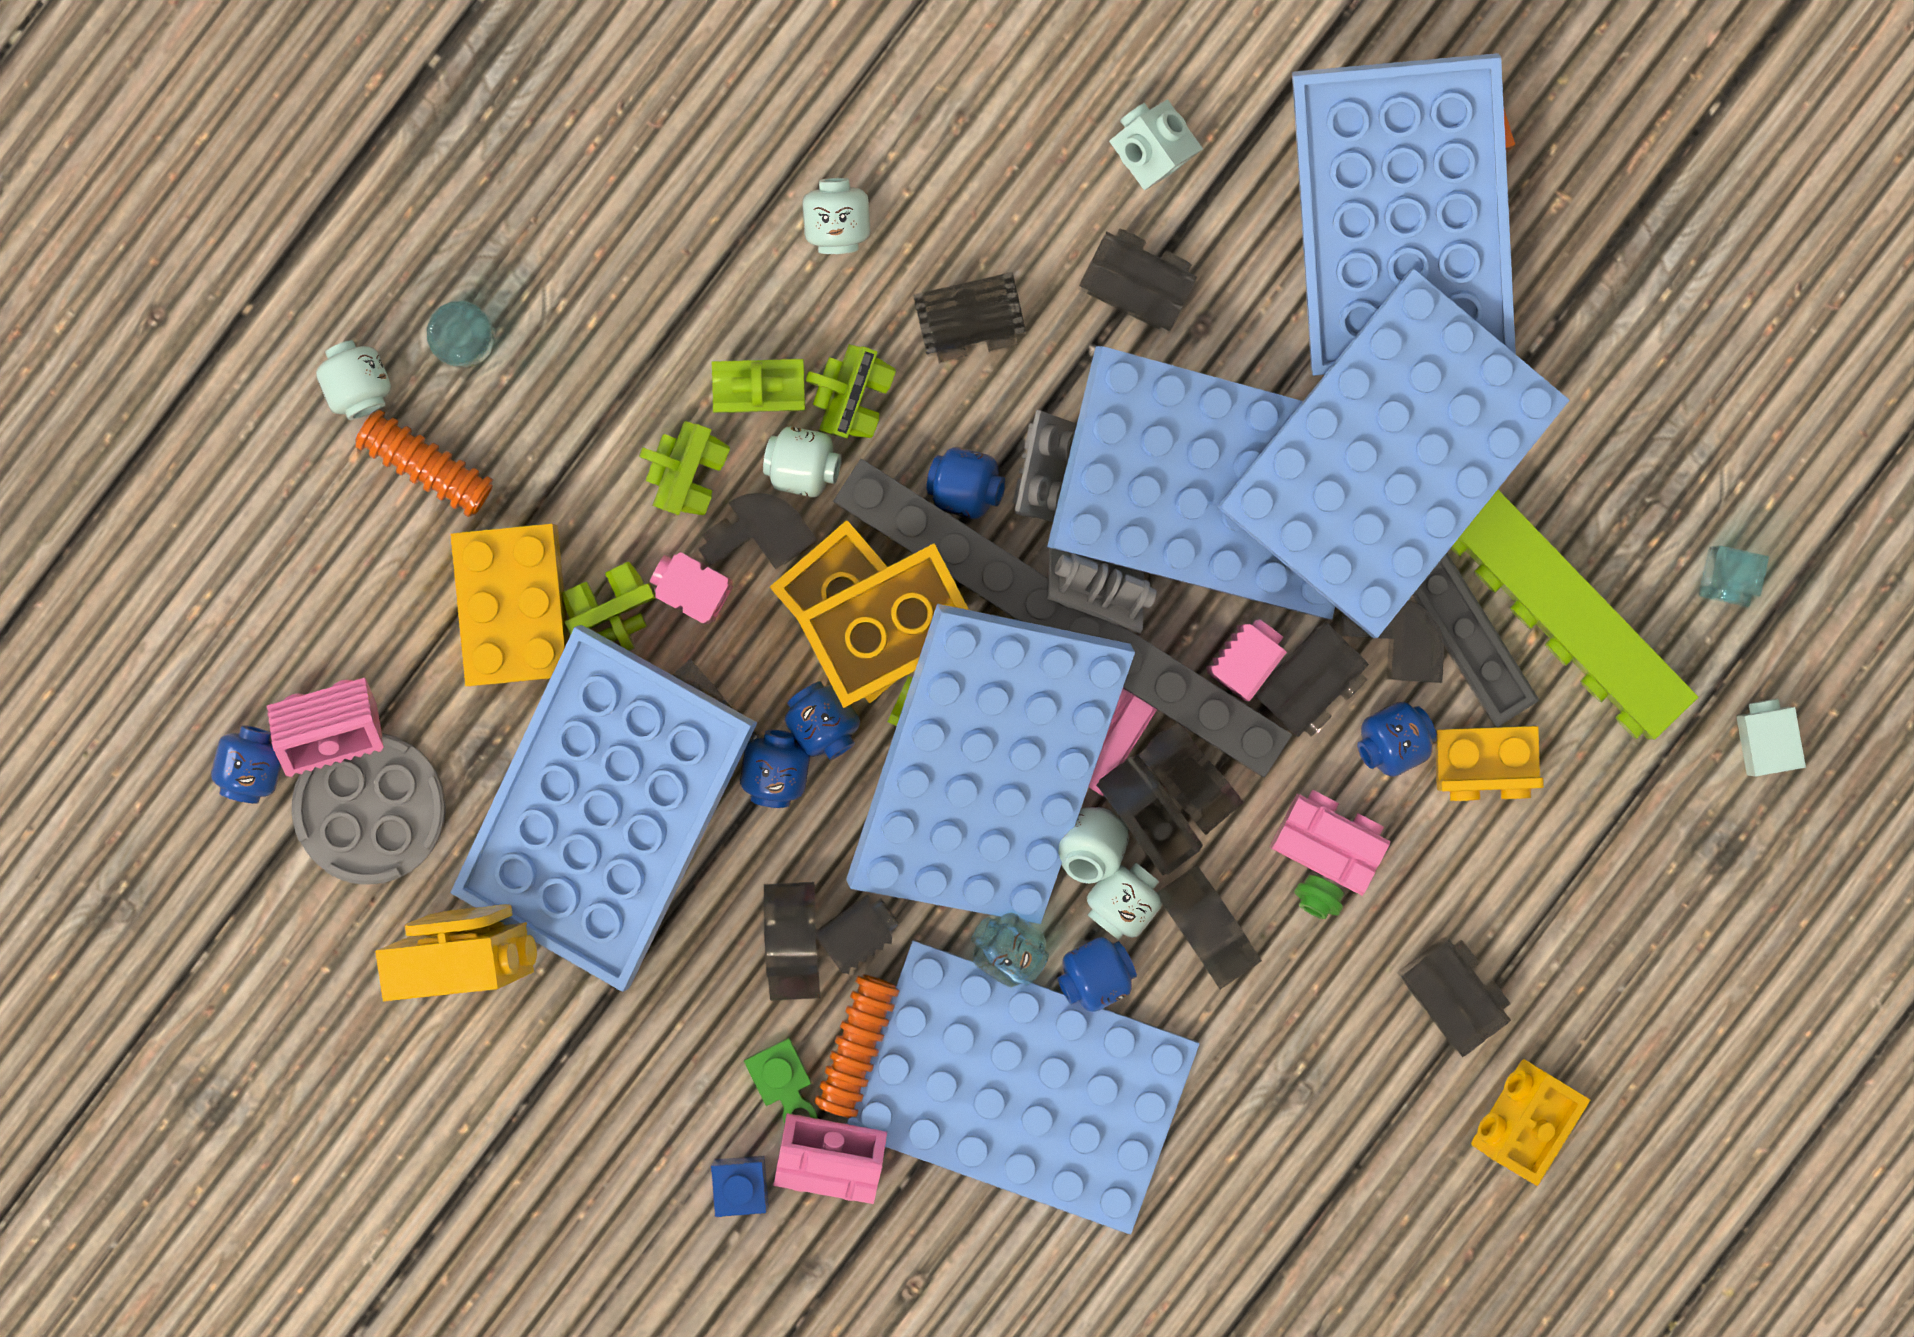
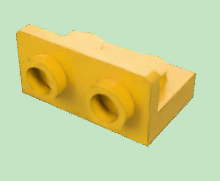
[1435,726,1544,801]
[1471,1059,1591,1186]

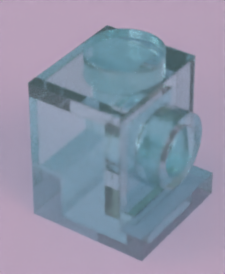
[1698,545,1769,607]

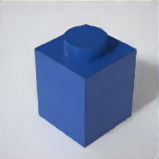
[711,1155,769,1217]

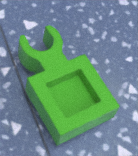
[744,1037,818,1124]

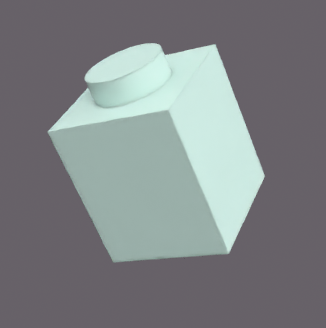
[1736,699,1806,777]

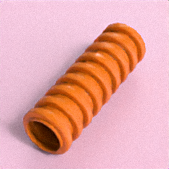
[355,409,493,517]
[814,974,900,1118]

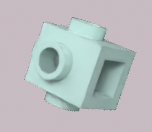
[1109,99,1203,191]

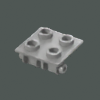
[1012,410,1077,522]
[1047,528,1157,633]

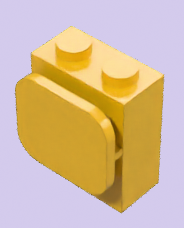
[375,904,537,1001]

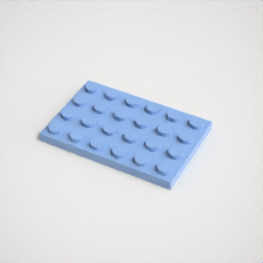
[1292,53,1516,376]
[1217,269,1570,638]
[1047,346,1335,620]
[846,604,1135,924]
[450,625,757,992]
[847,940,1200,1235]

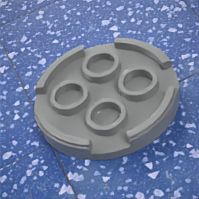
[292,733,446,884]

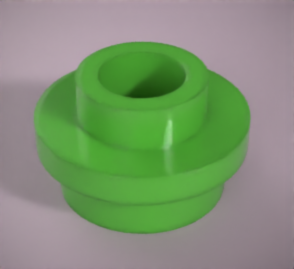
[1294,875,1344,919]

